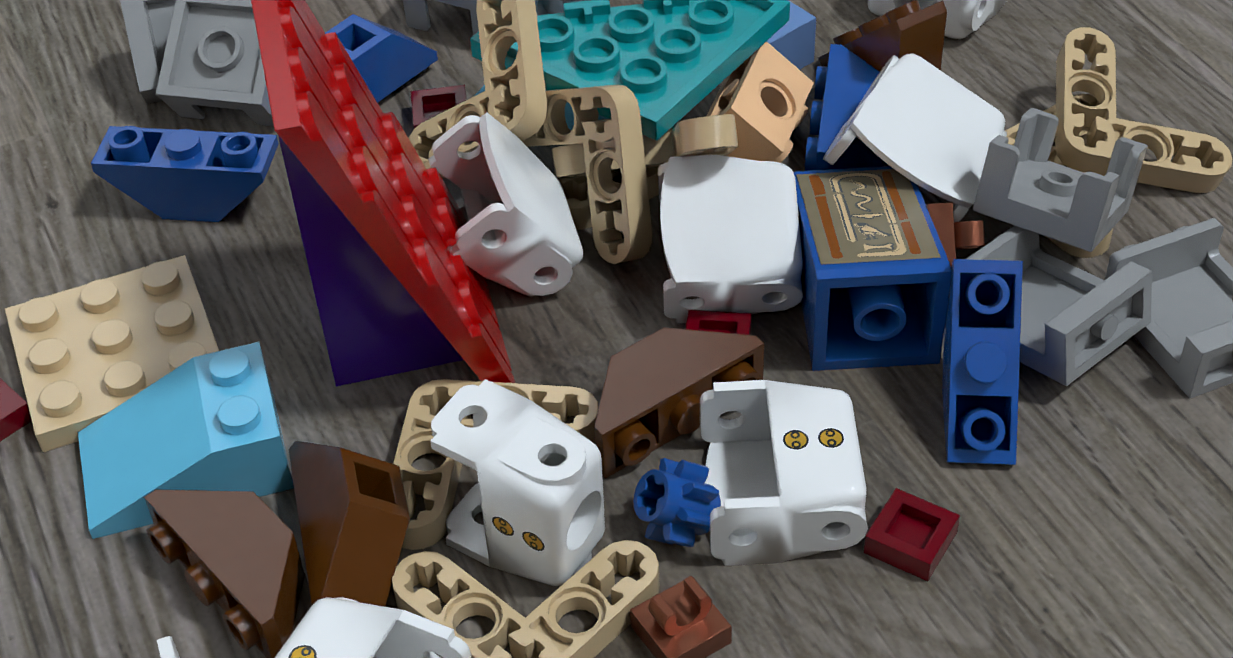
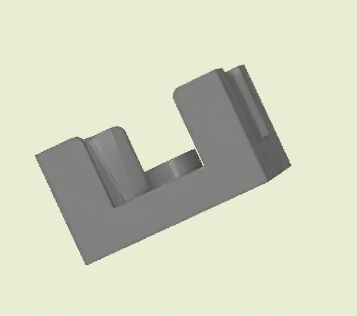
[156,0,274,127]
[973,108,1148,252]

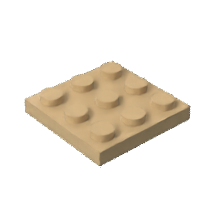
[5,255,219,452]

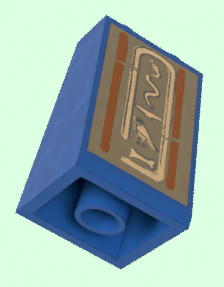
[793,166,952,371]

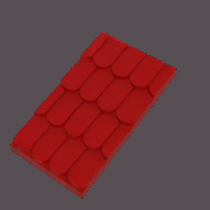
[251,0,515,387]

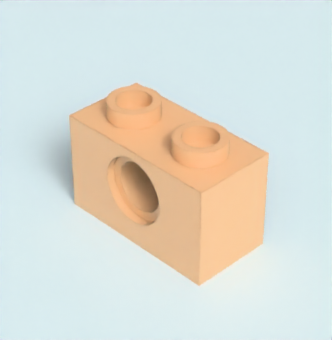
[707,41,814,163]

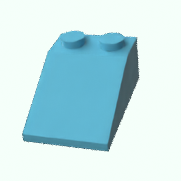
[78,342,294,539]

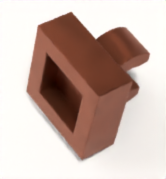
[926,203,984,267]
[630,576,732,658]

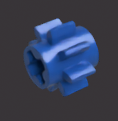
[633,458,721,547]

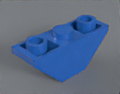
[325,14,438,103]
[805,44,887,171]
[91,126,279,222]
[942,259,1023,465]

